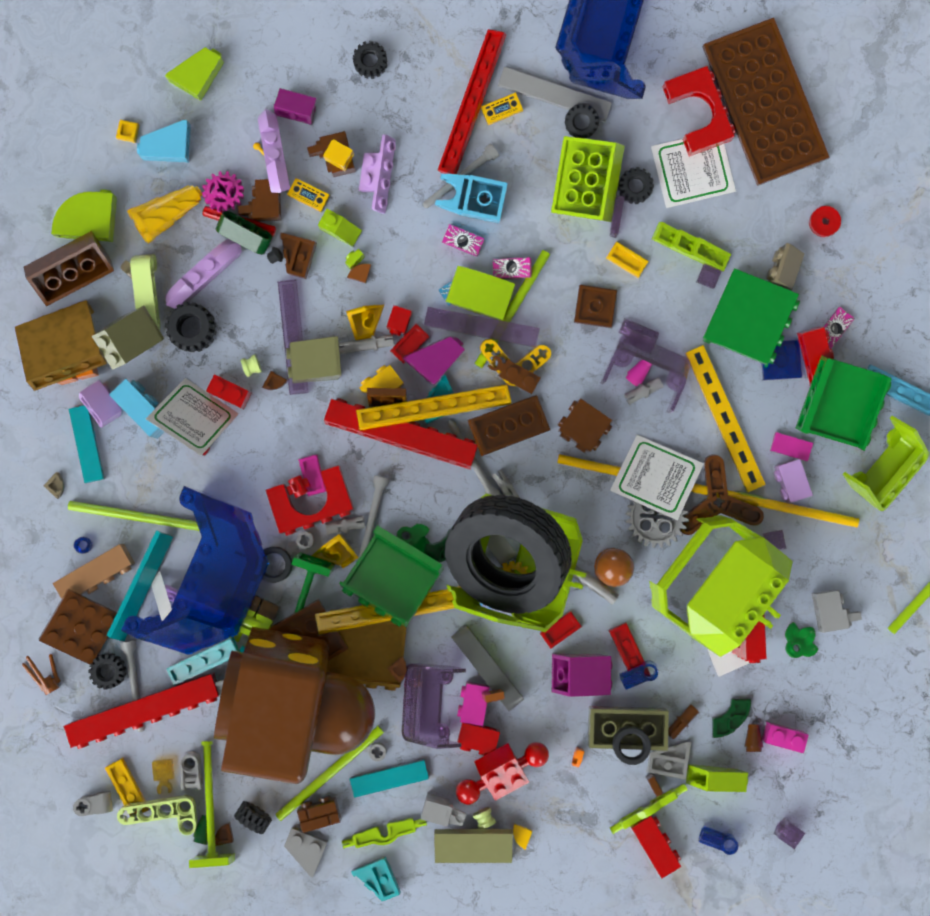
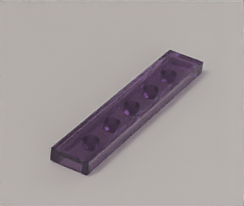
[277,279,309,395]
[424,307,540,348]

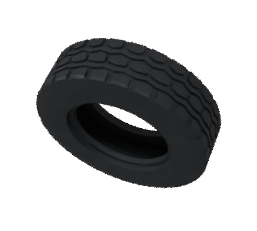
[445,495,572,614]

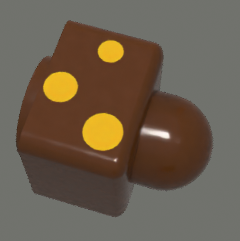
[214,626,375,784]

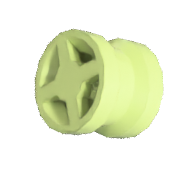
[241,354,262,377]
[473,807,496,829]

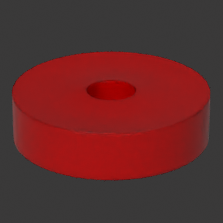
[809,206,841,237]

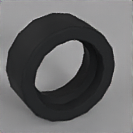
[255,546,293,583]
[613,726,651,765]

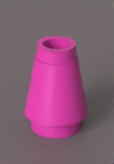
[625,358,653,386]

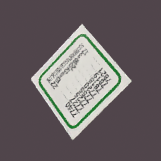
[651,139,736,208]
[146,378,239,456]
[610,435,704,520]

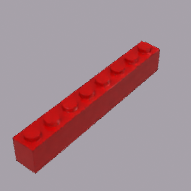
[324,398,478,470]
[63,673,219,749]

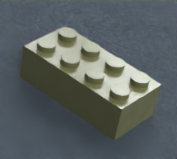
[588,706,669,751]

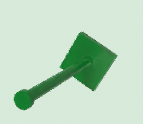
[291,552,336,613]

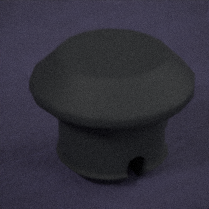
[267,247,283,264]

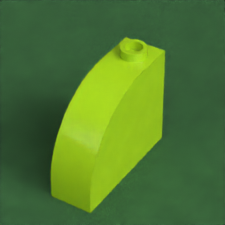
[51,189,117,242]

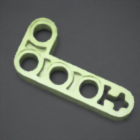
[130,254,160,331]
[117,795,198,835]

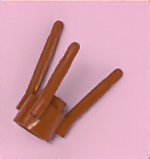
[22,654,61,695]

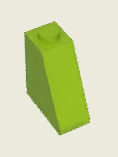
[165,47,224,101]
[686,764,748,792]

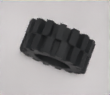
[353,41,388,79]
[565,104,599,139]
[618,167,654,204]
[88,653,127,690]
[234,801,272,834]

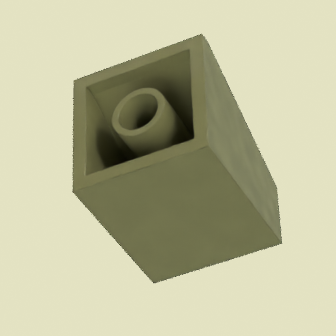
[92,306,164,370]
[286,336,341,383]

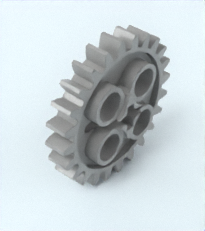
[626,501,689,548]

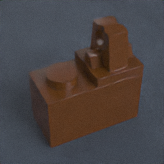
[307,131,356,177]
[238,179,281,222]

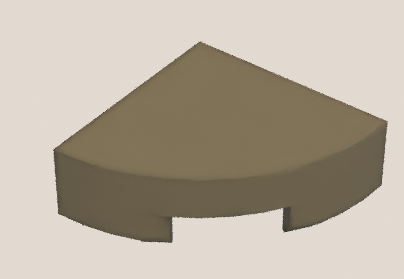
[43,472,64,499]

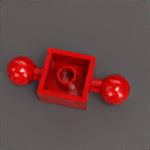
[456,742,549,805]

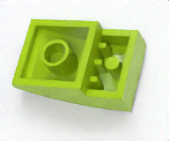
[445,266,515,321]

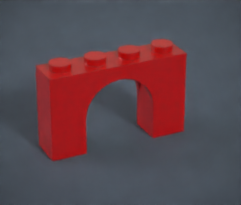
[662,66,735,157]
[265,465,354,536]
[732,613,767,663]

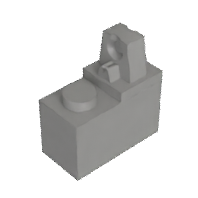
[812,590,862,633]
[421,793,466,827]

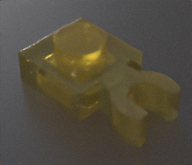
[152,758,174,794]

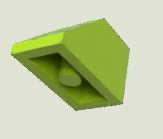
[318,209,362,247]

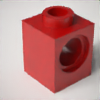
[386,305,412,336]

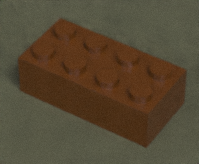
[23,231,114,307]

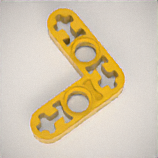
[480,339,551,386]

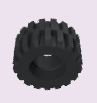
[165,302,217,352]

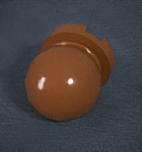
[594,548,635,587]

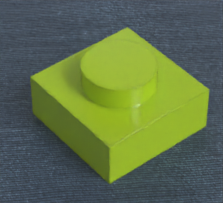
[345,249,365,270]

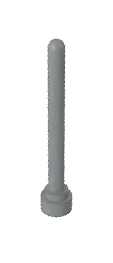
[423,144,500,208]
[448,420,501,496]
[359,475,389,558]
[120,640,145,732]

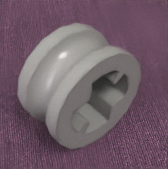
[296,532,315,549]
[369,743,386,761]

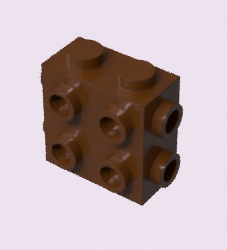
[558,398,612,453]

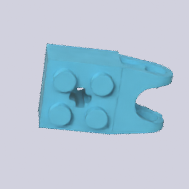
[435,174,508,223]

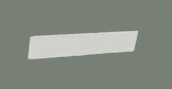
[151,571,172,621]

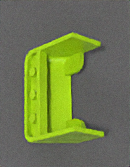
[842,416,929,511]

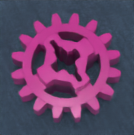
[202,171,244,213]

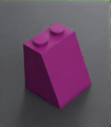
[402,336,465,384]
[551,654,613,697]

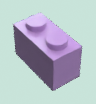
[79,380,122,428]
[774,459,813,503]

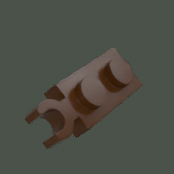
[488,356,541,394]

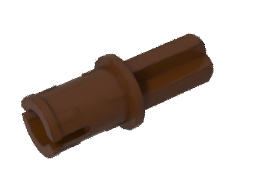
[668,704,700,739]

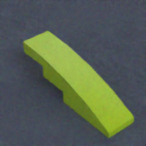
[652,222,731,272]

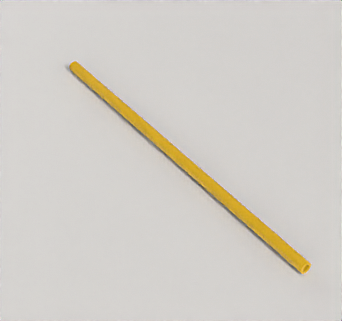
[557,454,859,528]

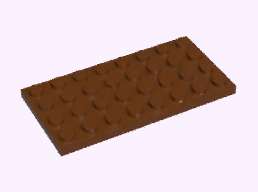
[702,17,830,186]

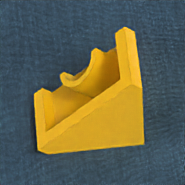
[346,305,384,340]
[311,533,359,569]

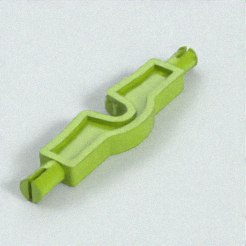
[609,783,688,835]
[341,818,427,849]

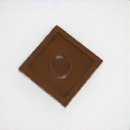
[574,285,617,328]
[367,388,407,408]

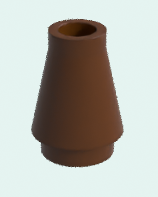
[744,724,764,752]

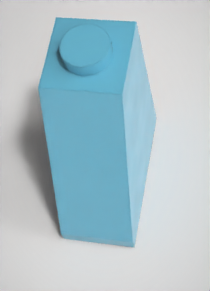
[137,120,191,163]

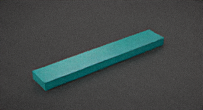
[106,530,173,641]

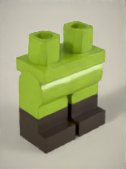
[229,591,281,646]

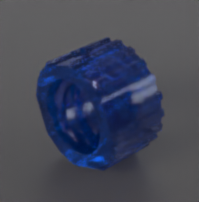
[73,537,93,554]

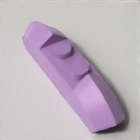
[258,109,290,193]
[165,239,242,309]

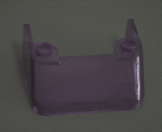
[600,333,690,413]
[401,663,466,749]

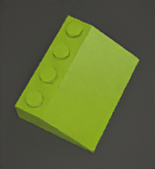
[551,136,625,222]

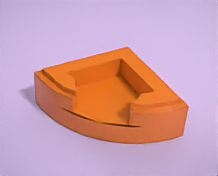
[571,747,584,767]

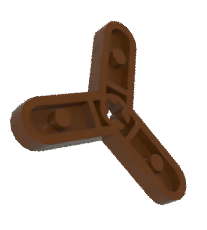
[680,454,764,535]

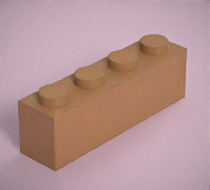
[52,544,135,599]

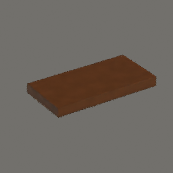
[468,395,551,457]

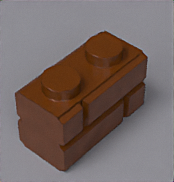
[297,795,342,833]

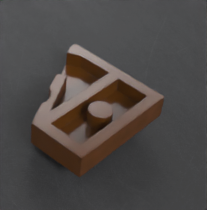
[280,233,317,279]

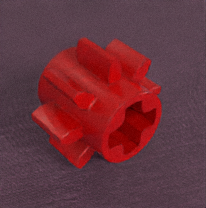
[286,475,311,498]

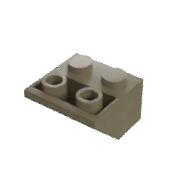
[766,243,804,291]

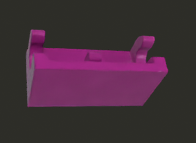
[274,88,317,125]

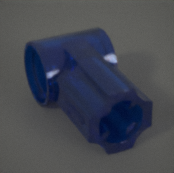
[619,660,658,690]
[698,825,739,855]

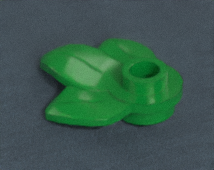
[396,524,430,552]
[785,622,818,658]

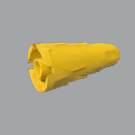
[127,185,203,244]

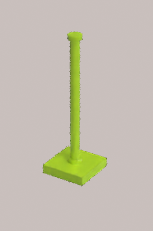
[189,741,235,868]

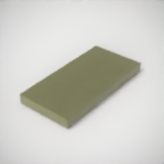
[434,829,513,863]

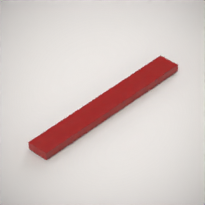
[438,29,507,174]

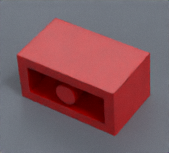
[206,374,252,410]
[457,722,500,756]

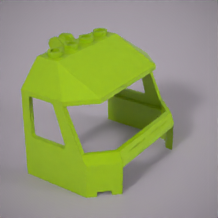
[446,493,587,632]
[649,515,793,657]

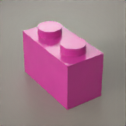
[457,681,490,726]
[762,721,809,754]

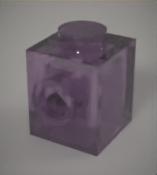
[774,817,805,850]

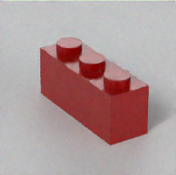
[797,326,834,385]
[630,816,682,879]

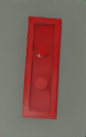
[609,622,651,683]

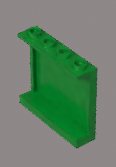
[703,268,800,368]
[795,355,892,451]
[339,525,444,627]

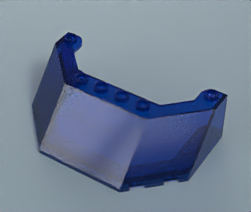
[555,0,646,99]
[121,486,269,655]

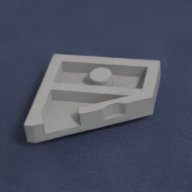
[646,742,691,780]
[284,827,328,878]

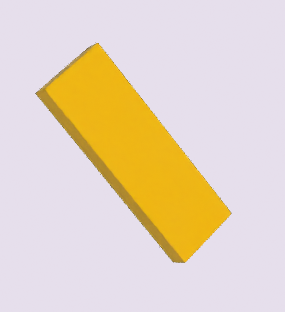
[105,758,150,816]

